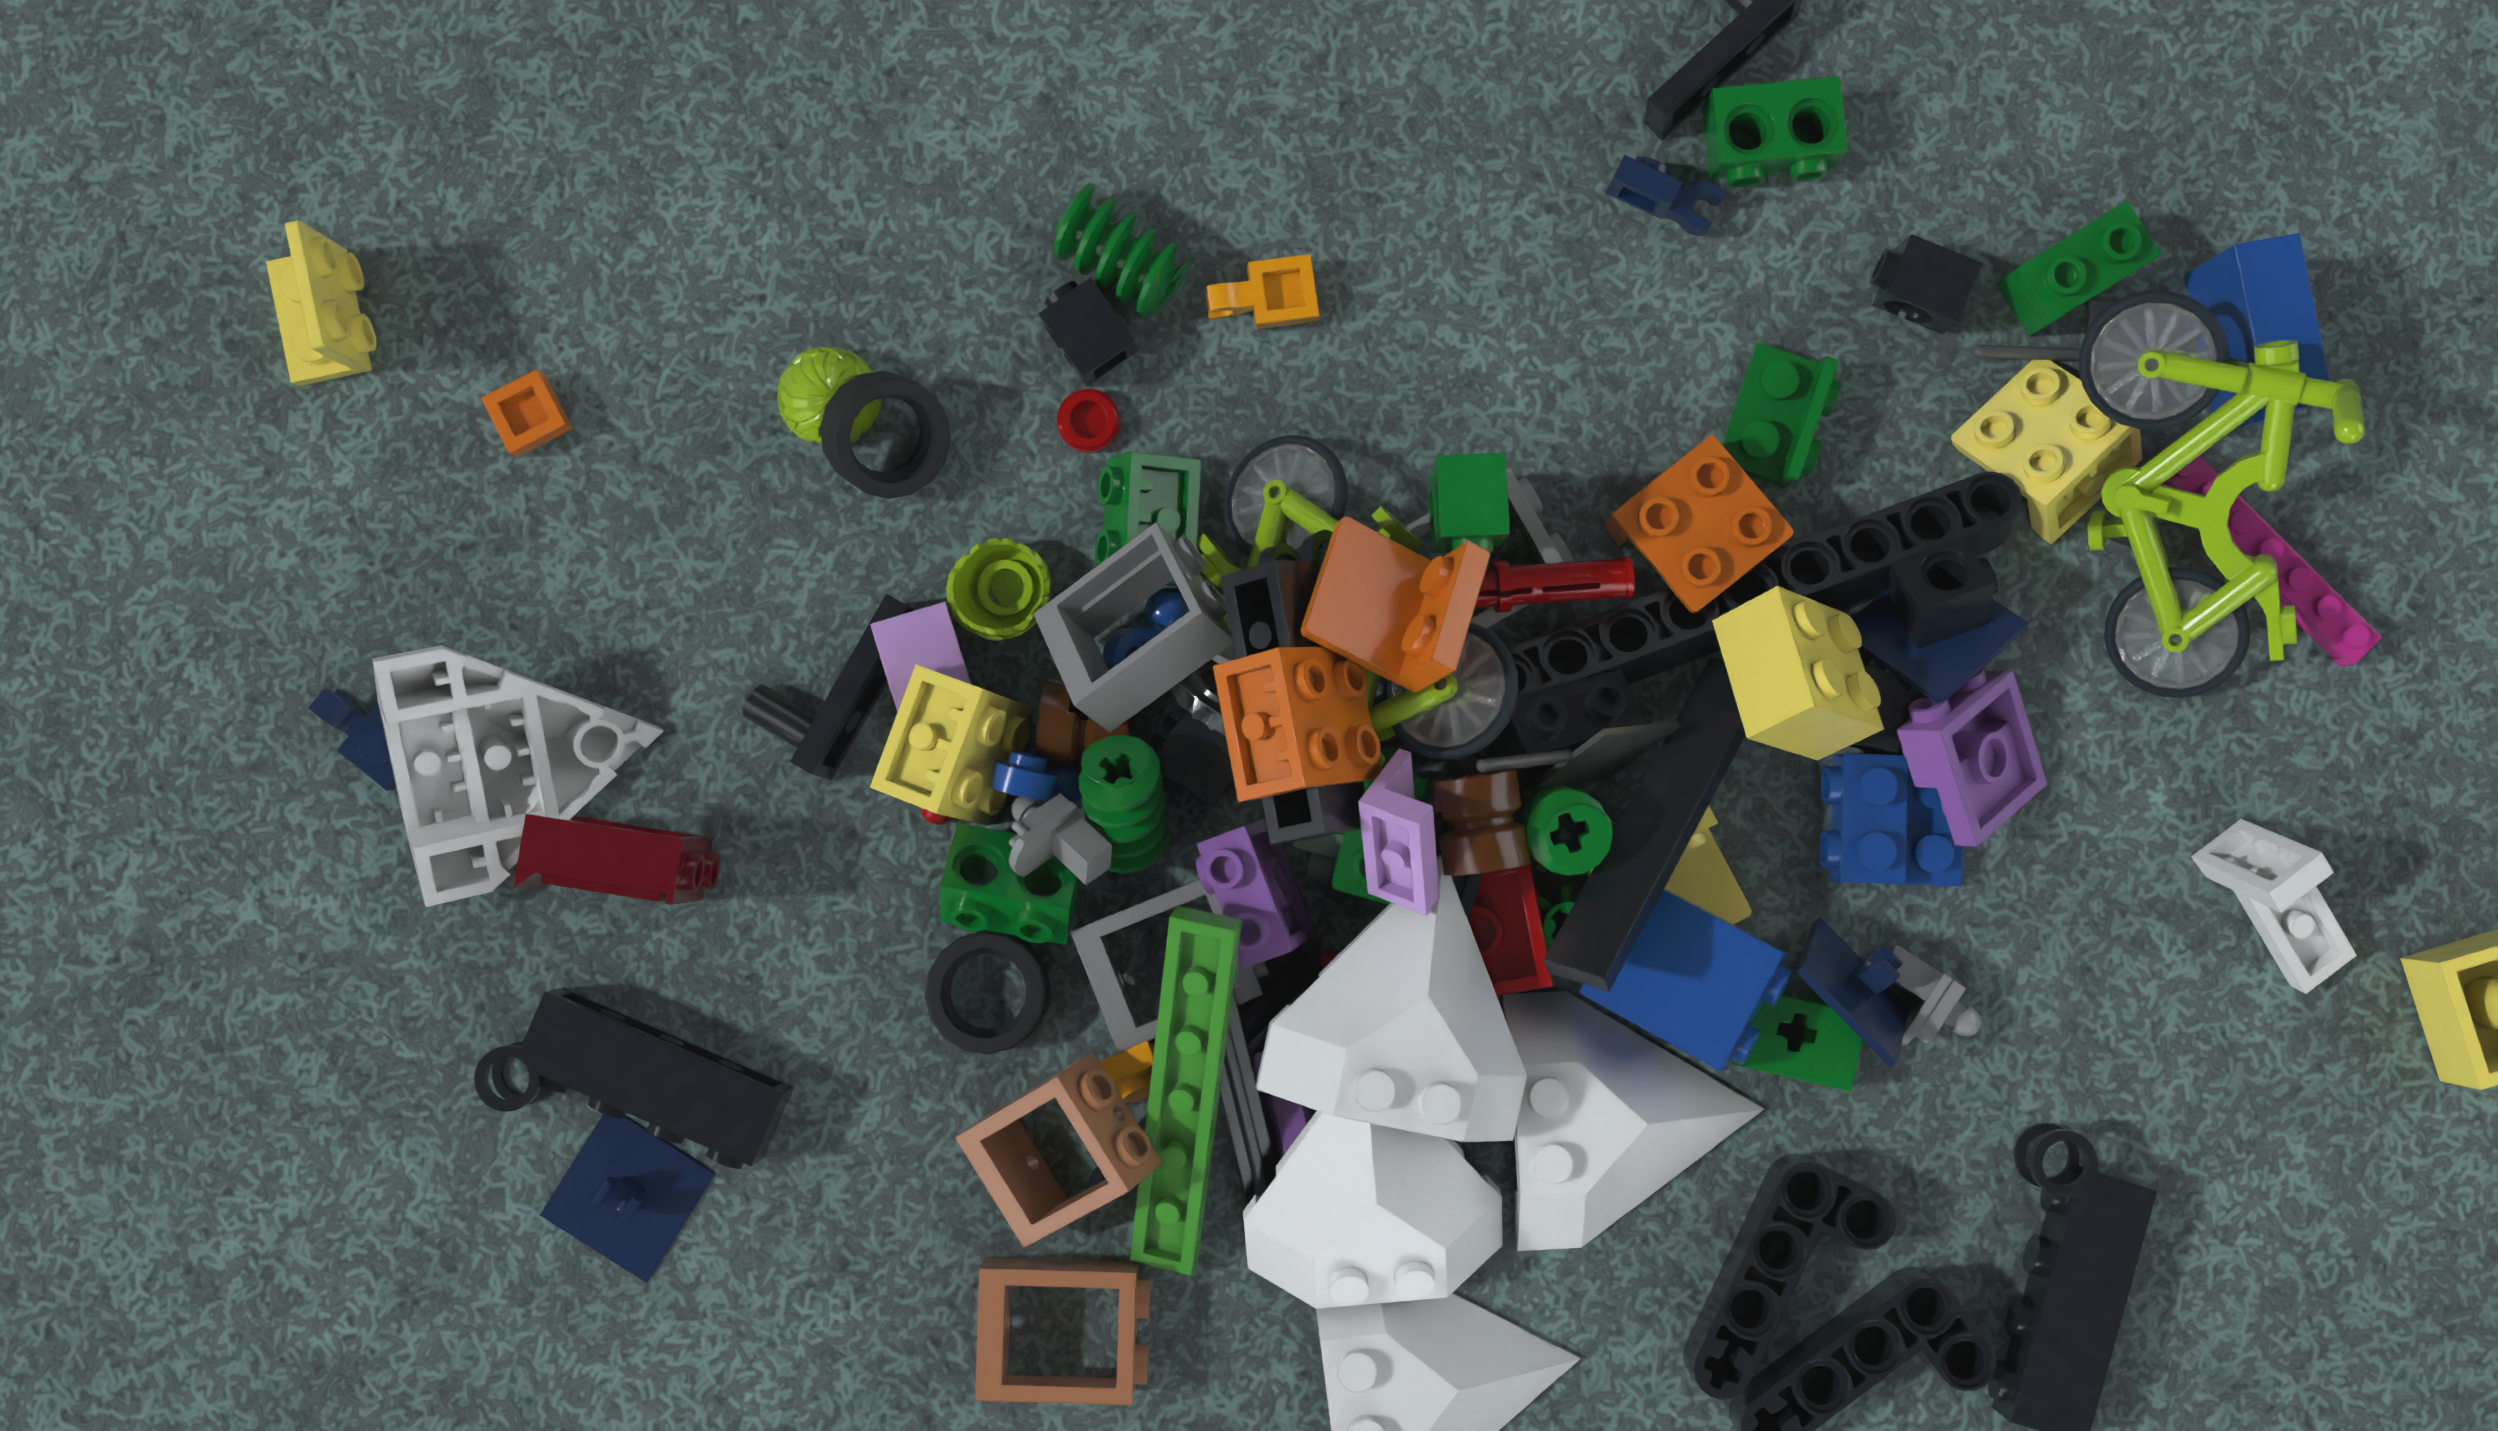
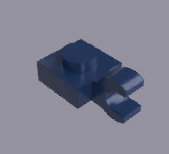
[1605,155,1725,236]
[308,688,396,791]

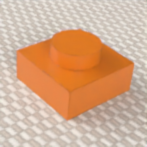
[481,369,573,458]

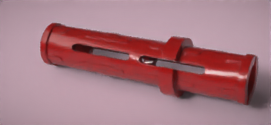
[1475,556,1635,613]

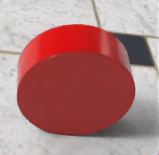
[1057,389,1121,454]

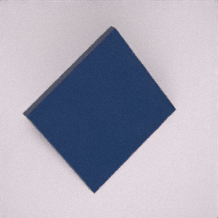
[1852,588,2029,704]
[1796,917,1910,1067]
[540,1114,716,1283]

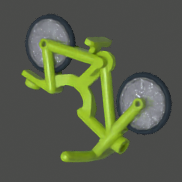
[2079,290,2365,698]
[1197,435,1519,768]

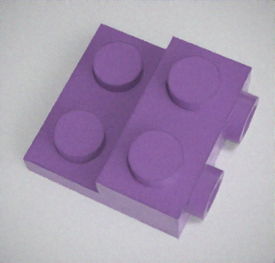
[1897,668,2047,847]
[1196,818,1317,968]

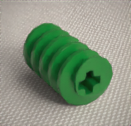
[1053,183,1194,319]
[1079,735,1170,874]
[1518,785,1613,876]

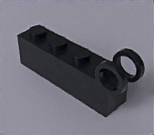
[1221,530,1365,845]
[474,987,794,1169]
[1988,1123,2157,1431]

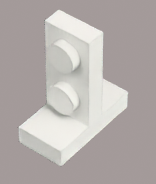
[2191,819,2357,994]

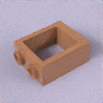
[955,1051,1162,1248]
[975,1257,1151,1405]

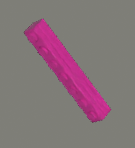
[2161,441,2382,667]

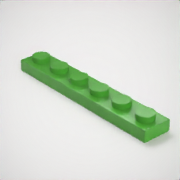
[1130,906,1242,1276]

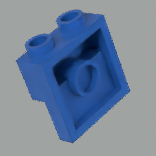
[1819,753,1963,887]

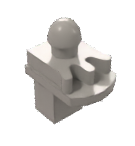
[1009,793,1112,885]
[1891,945,1982,1046]

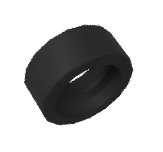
[820,371,951,499]
[925,930,1051,1054]

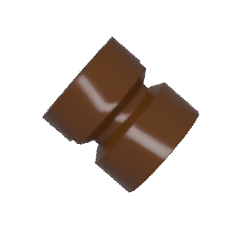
[1035,679,1135,765]
[1430,769,1530,876]

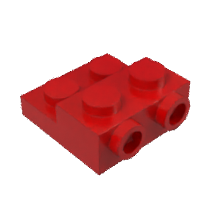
[1468,856,1554,995]

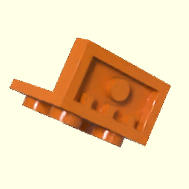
[1604,434,1794,613]
[1300,516,1491,693]
[1213,647,1381,802]

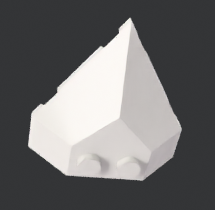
[372,645,664,907]
[1255,854,1527,1142]
[1502,991,1764,1251]
[1243,1111,1503,1309]
[1316,1293,1581,1431]

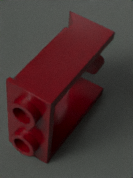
[513,814,720,905]

